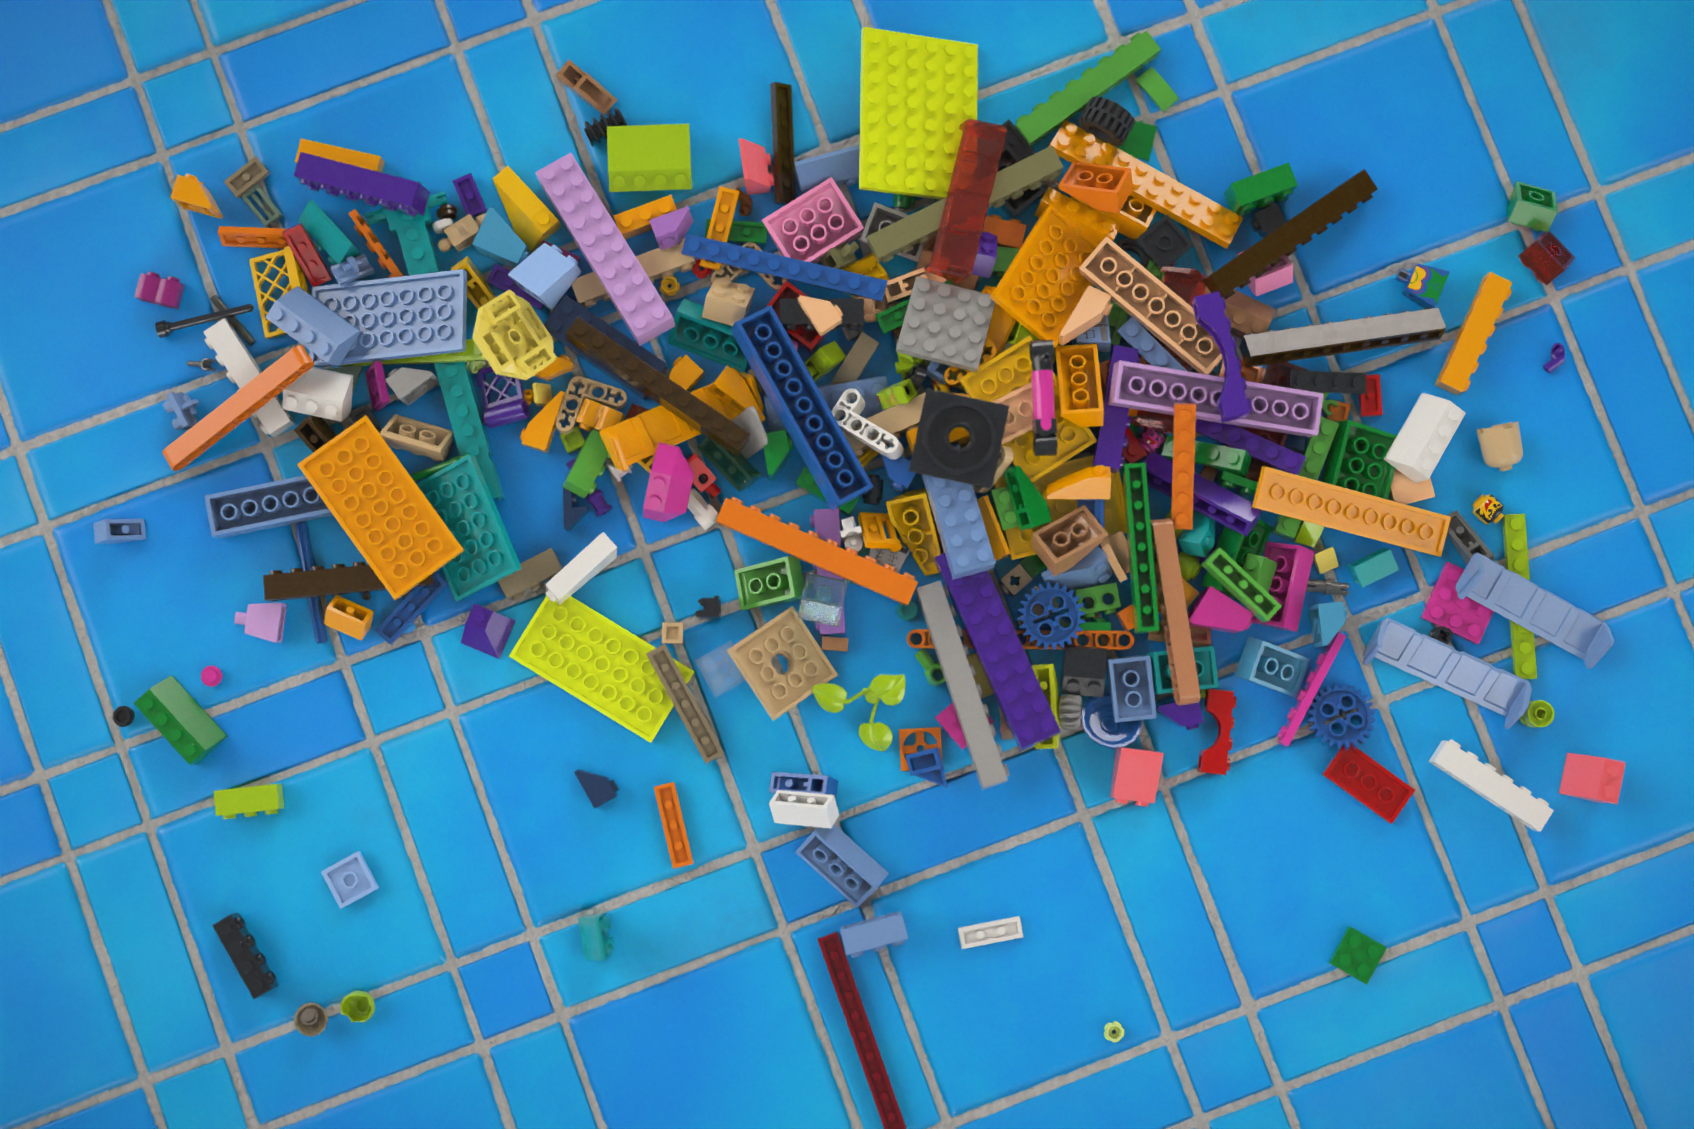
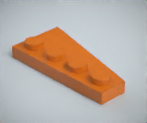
[348,209,404,278]

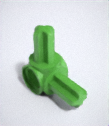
[915,649,945,687]

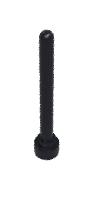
[155,304,254,338]

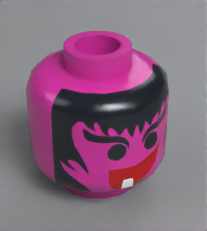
[1137,424,1167,455]

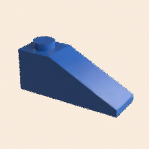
[769,772,838,801]

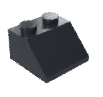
[1060,645,1107,697]

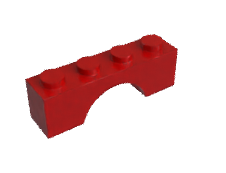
[1197,689,1236,775]

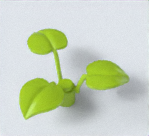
[812,674,906,751]

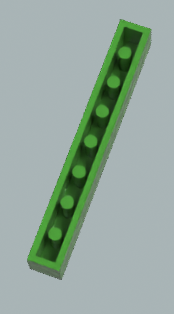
[1015,31,1161,147]

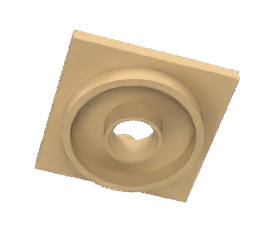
[726,606,838,721]

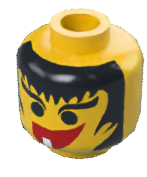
[1472,494,1504,524]

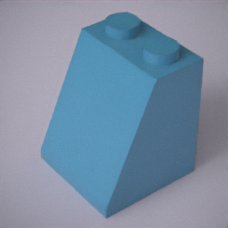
[472,207,531,269]

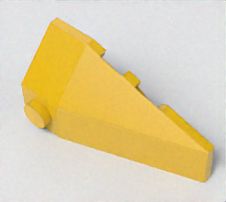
[492,166,562,252]
[886,488,942,576]

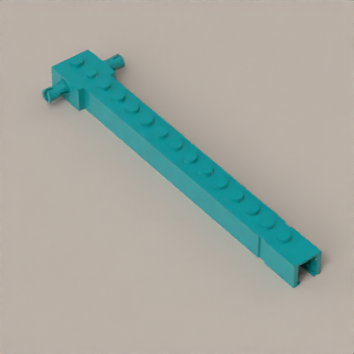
[365,181,505,501]

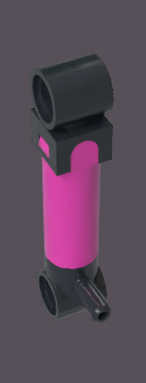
[1029,340,1058,456]

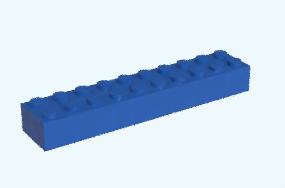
[731,305,873,511]

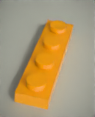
[700,186,740,271]

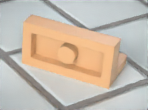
[1100,531,1130,582]

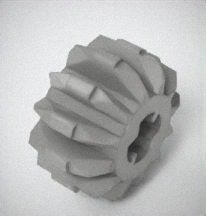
[1059,694,1082,729]

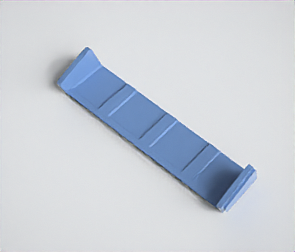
[1455,553,1614,669]
[1362,618,1532,729]

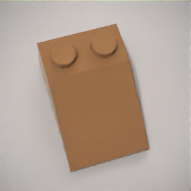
[1031,505,1108,577]

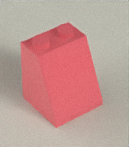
[1110,747,1164,807]
[1559,753,1626,804]

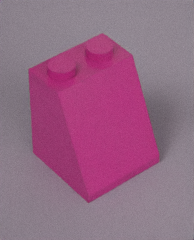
[1188,586,1254,633]

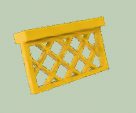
[249,246,309,339]

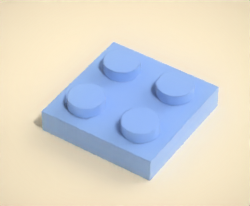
[321,851,379,909]

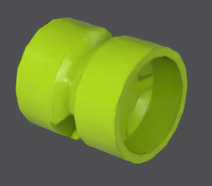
[1519,700,1555,728]

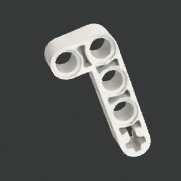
[831,389,903,460]

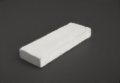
[958,916,1024,949]

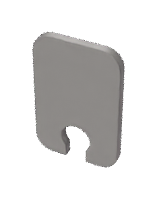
[732,406,768,459]

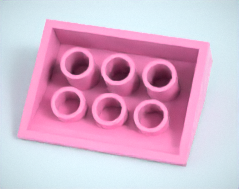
[762,177,864,264]

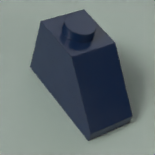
[574,770,619,809]

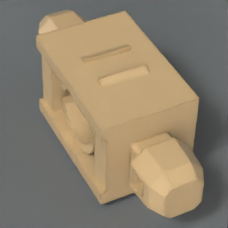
[437,214,486,252]

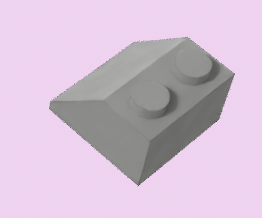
[385,367,439,406]

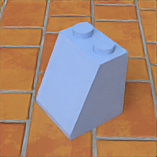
[508,243,582,310]

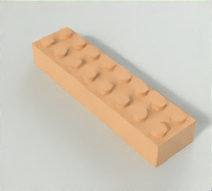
[1079,236,1223,375]

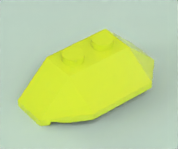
[1031,664,1061,749]

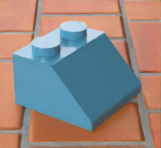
[1309,601,1348,648]

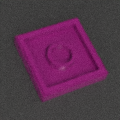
[365,361,390,412]

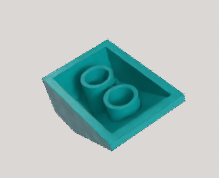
[1147,646,1219,694]

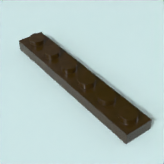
[770,82,796,205]

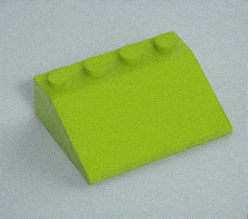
[607,123,693,192]

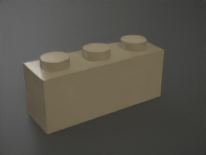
[498,548,563,601]

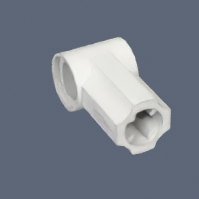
[687,488,718,531]

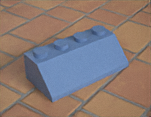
[795,144,860,195]
[265,286,361,366]
[795,824,889,908]

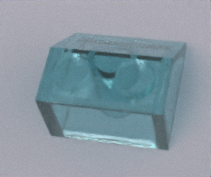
[798,573,848,627]

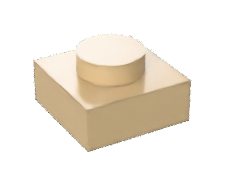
[662,622,684,644]

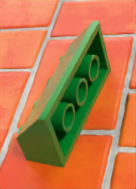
[1202,519,1272,603]
[134,675,228,765]

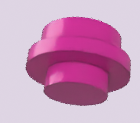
[201,666,223,687]

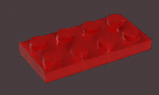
[1322,744,1415,824]

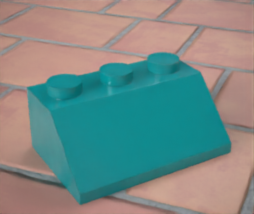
[298,199,362,265]

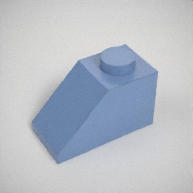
[93,519,146,544]

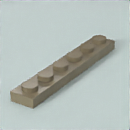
[646,644,724,764]

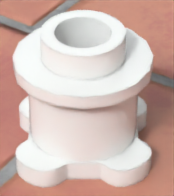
[606,463,633,482]

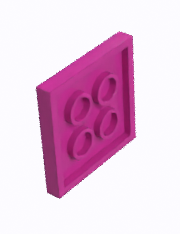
[1420,562,1494,645]

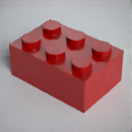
[766,280,828,354]

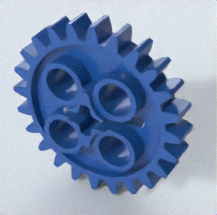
[1017,582,1085,650]
[1306,683,1376,751]

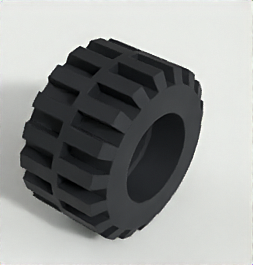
[1078,97,1135,146]

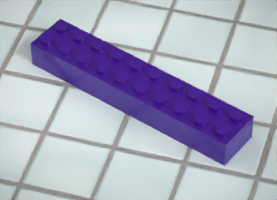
[934,553,1061,751]

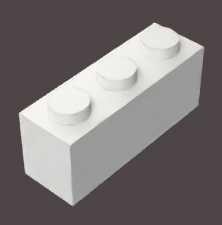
[769,790,839,828]

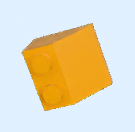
[170,174,223,219]

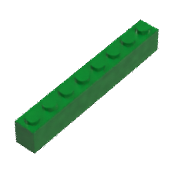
[1121,463,1159,634]

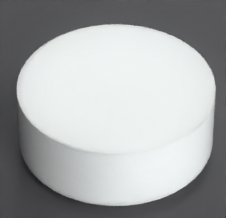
[432,218,453,234]

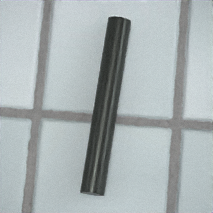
[210,295,256,346]

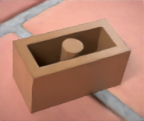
[822,636,849,652]

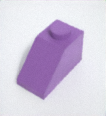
[649,206,693,250]

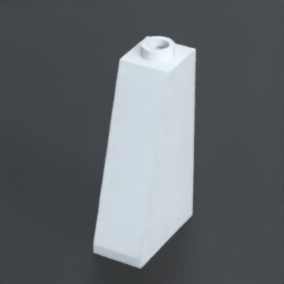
[545,532,617,605]

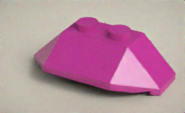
[643,442,694,522]

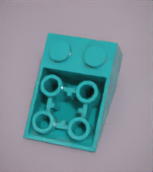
[578,912,615,960]

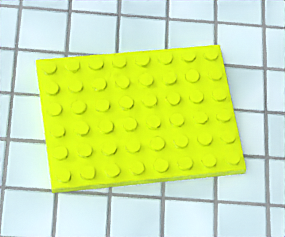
[859,27,978,200]

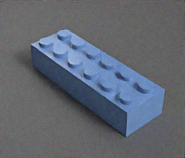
[921,445,996,580]
[205,475,334,539]

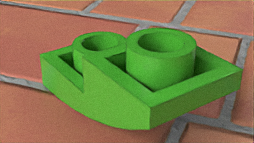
[1136,67,1179,113]

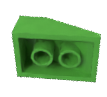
[734,556,807,611]

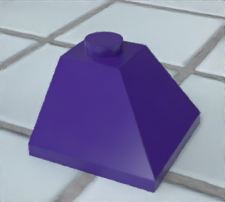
[461,604,516,659]

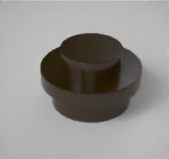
[436,204,457,221]

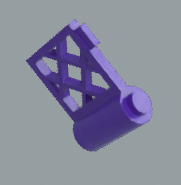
[475,366,530,429]

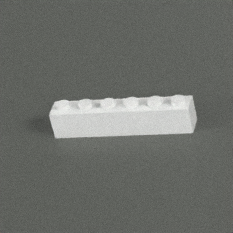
[203,319,295,437]
[1428,740,1554,832]

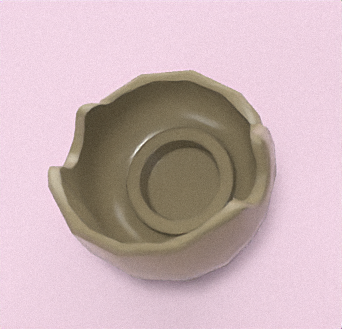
[294,1002,328,1037]

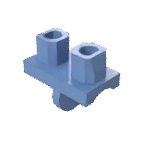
[330,254,374,286]
[163,392,199,430]

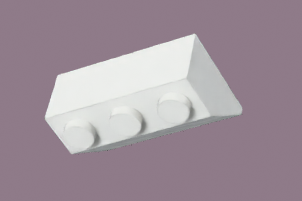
[282,367,353,422]

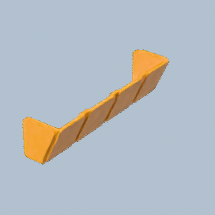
[600,372,764,472]

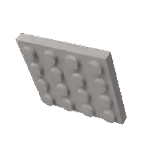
[896,276,995,372]

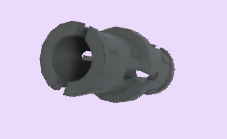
[1306,579,1349,596]

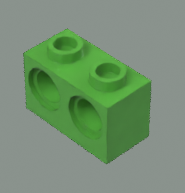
[1073,583,1121,619]

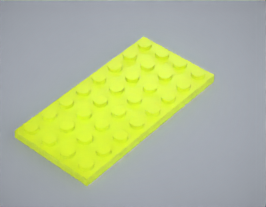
[509,595,695,743]

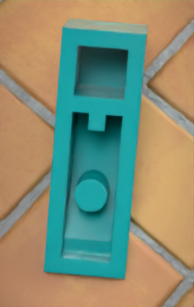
[1178,510,1215,557]

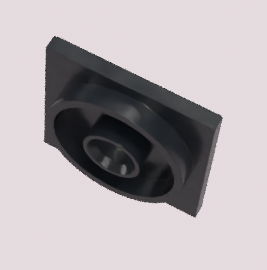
[909,389,1009,489]

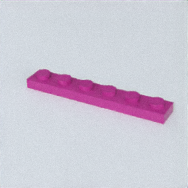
[1277,632,1346,746]

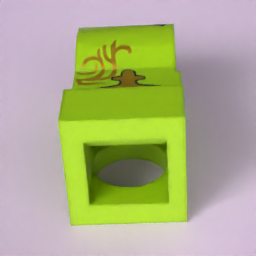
[876,378,918,410]

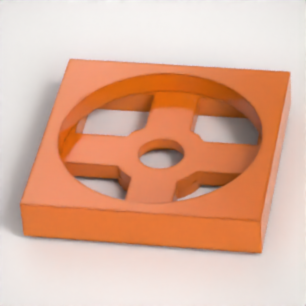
[899,727,942,771]

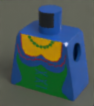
[1395,264,1450,309]

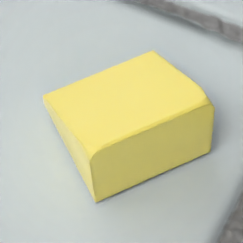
[532,383,552,407]
[1313,547,1339,575]

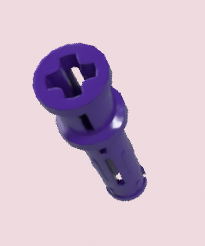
[566,458,613,518]

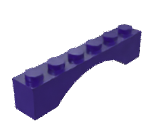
[1191,292,1252,423]

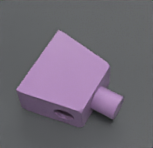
[234,603,287,644]

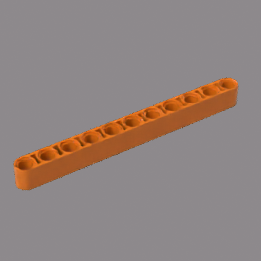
[906,629,1134,650]

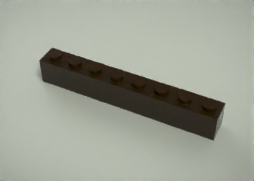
[263,562,436,602]

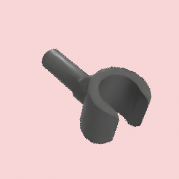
[187,358,217,371]

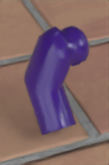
[1543,343,1565,374]

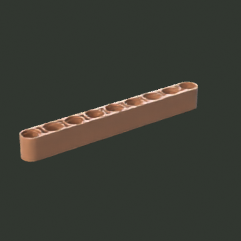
[1150,518,1200,706]

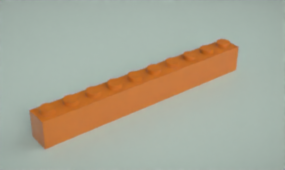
[716,497,918,606]

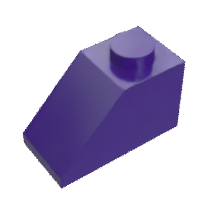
[1156,702,1204,730]

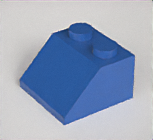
[880,453,917,494]

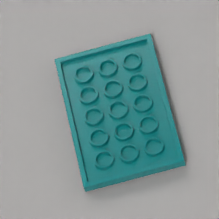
[417,454,522,602]

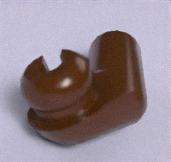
[735,187,753,217]

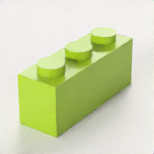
[214,783,284,820]

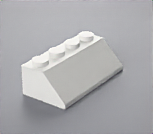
[1384,393,1466,483]

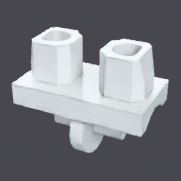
[840,517,863,552]

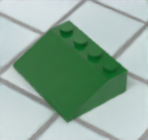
[1322,420,1397,500]

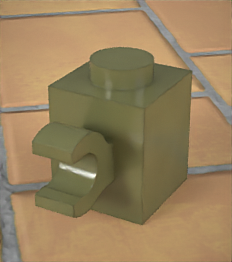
[820,241,859,270]

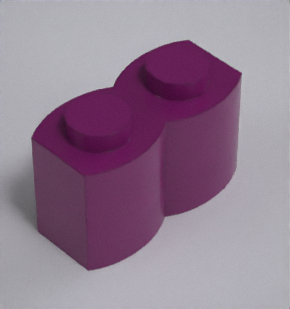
[134,271,185,310]

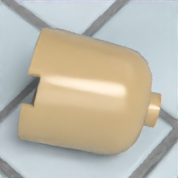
[1476,421,1523,471]

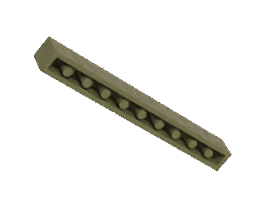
[867,146,1063,263]

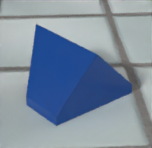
[906,747,947,787]

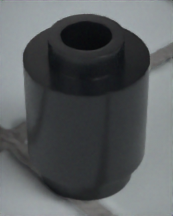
[862,474,884,505]

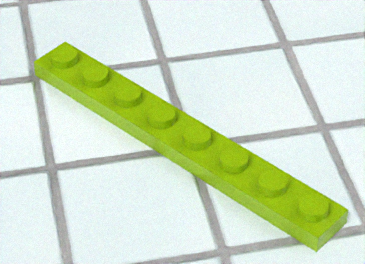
[339,339,487,367]
[1502,514,1537,679]

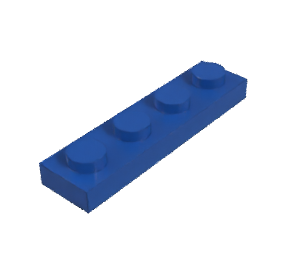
[375,572,449,645]

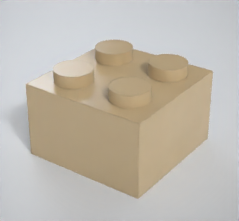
[702,277,755,326]

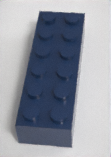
[544,295,669,401]

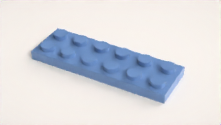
[764,376,891,435]

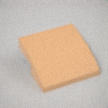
[1390,468,1435,505]

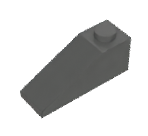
[1447,510,1494,565]

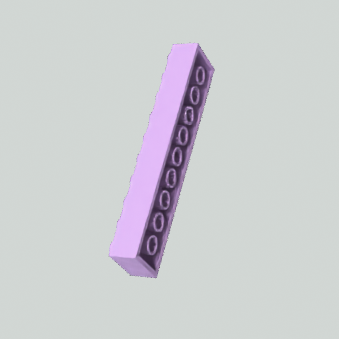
[535,153,675,346]
[1108,361,1324,437]

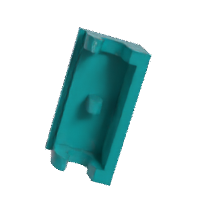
[1347,547,1399,588]

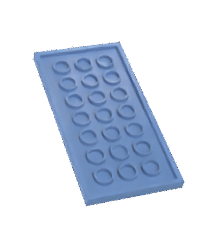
[310,269,467,368]

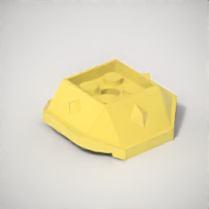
[472,289,556,380]

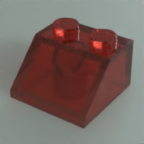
[1518,230,1575,286]

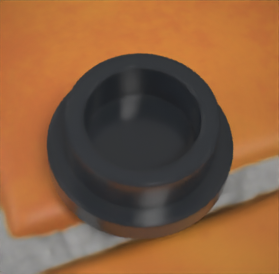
[113,706,135,727]

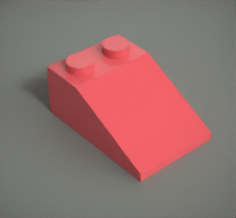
[739,138,774,196]

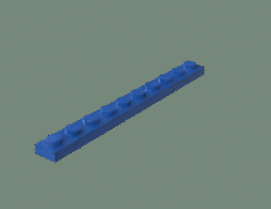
[682,233,887,302]

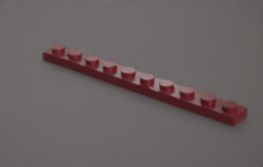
[817,931,907,1129]

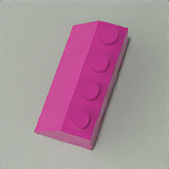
[1251,542,1315,632]

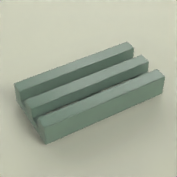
[241,184,283,228]

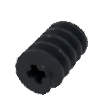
[584,107,627,147]

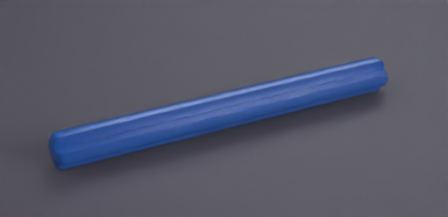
[295,522,328,644]

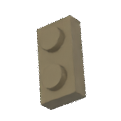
[224,156,270,199]

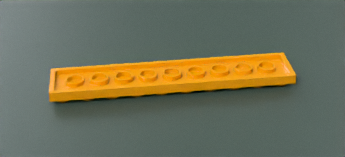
[1049,119,1243,249]
[1252,466,1451,557]

